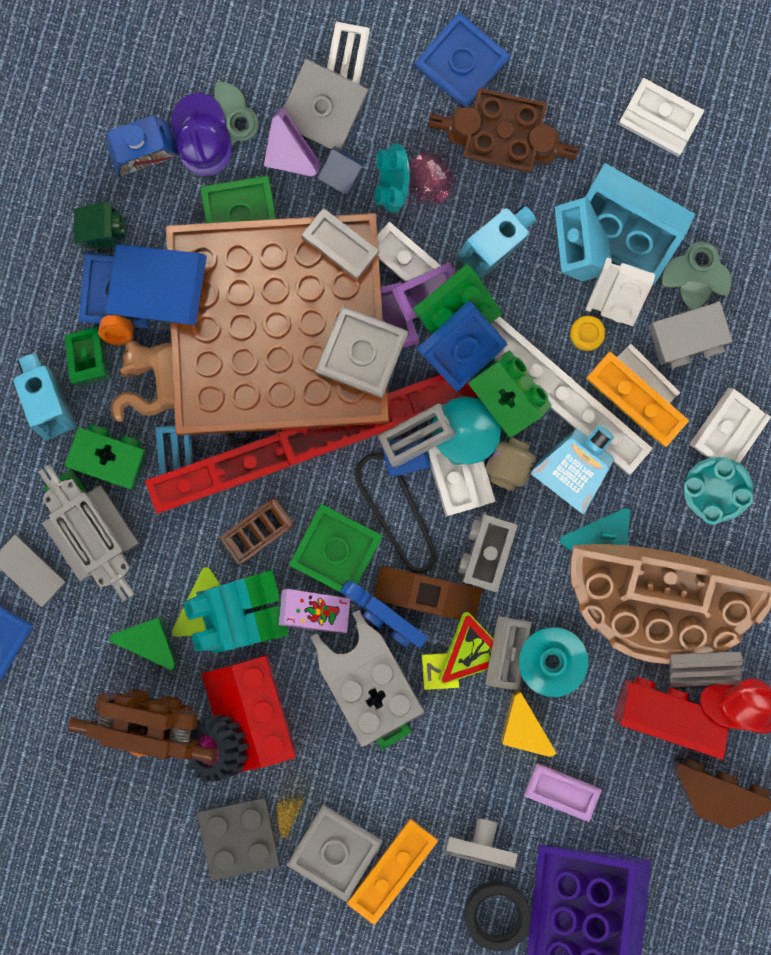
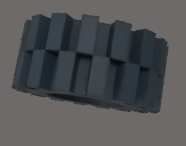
[183,715,248,783]

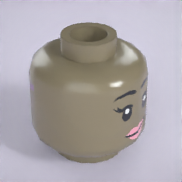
[485,437,536,491]

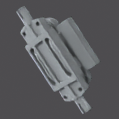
[38,464,140,602]

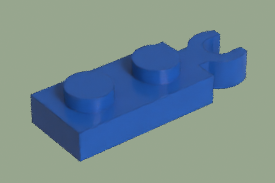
[340,580,428,649]

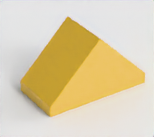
[500,690,557,757]

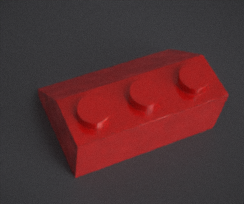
[201,653,297,773]
[612,676,728,760]

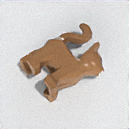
[110,340,174,422]

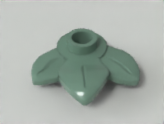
[214,82,259,146]
[661,241,732,310]

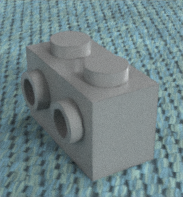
[648,301,733,369]
[458,514,518,592]

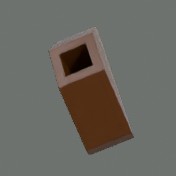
[374,565,483,620]
[672,757,771,829]

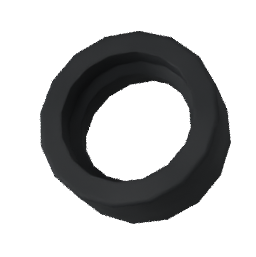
[464,880,531,951]

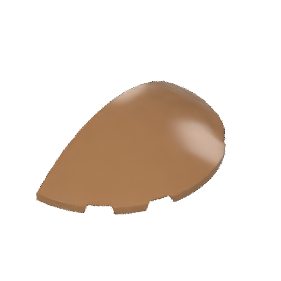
[570,544,771,664]

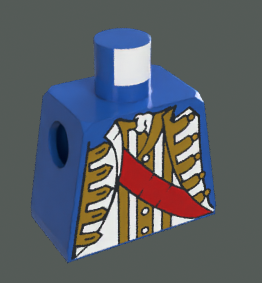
[106,116,179,177]

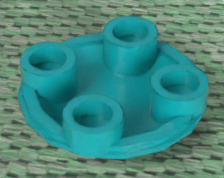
[374,143,410,214]
[432,397,501,465]
[684,457,754,525]

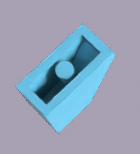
[555,197,612,282]

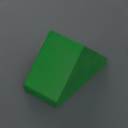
[65,326,112,387]
[108,616,178,671]

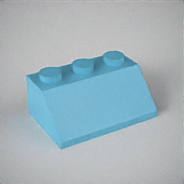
[585,163,695,284]

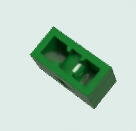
[468,350,552,438]
[64,424,148,490]

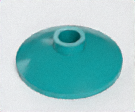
[518,627,589,697]

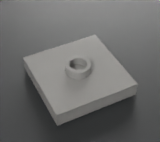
[284,59,370,150]
[316,306,408,399]
[286,804,383,902]

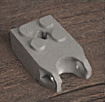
[310,610,425,747]

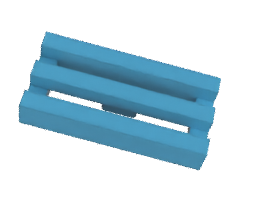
[155,425,194,475]

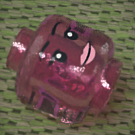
[409,152,455,205]

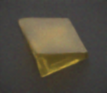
[277,796,305,838]

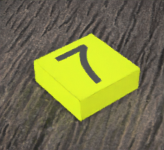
[422,653,459,690]

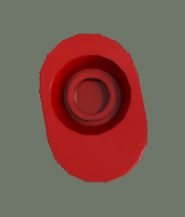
[700,678,771,734]

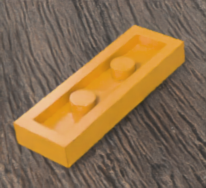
[585,351,689,448]
[347,818,438,925]

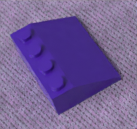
[527,845,652,955]

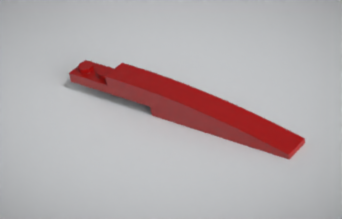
[145,375,479,514]

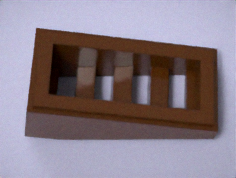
[219,497,296,566]

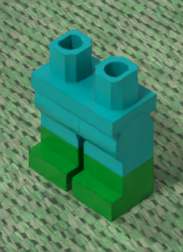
[183,570,289,654]

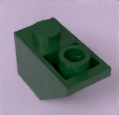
[74,202,127,248]

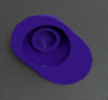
[171,93,232,176]

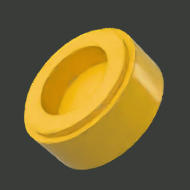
[570,316,605,351]

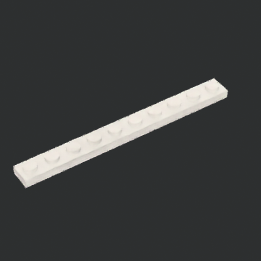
[377,222,653,475]

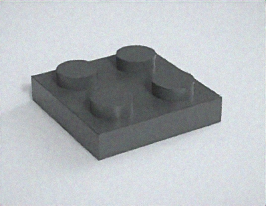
[197,796,280,881]

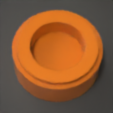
[98,315,135,346]

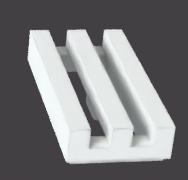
[327,22,370,84]

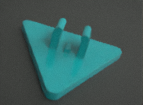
[560,508,630,551]

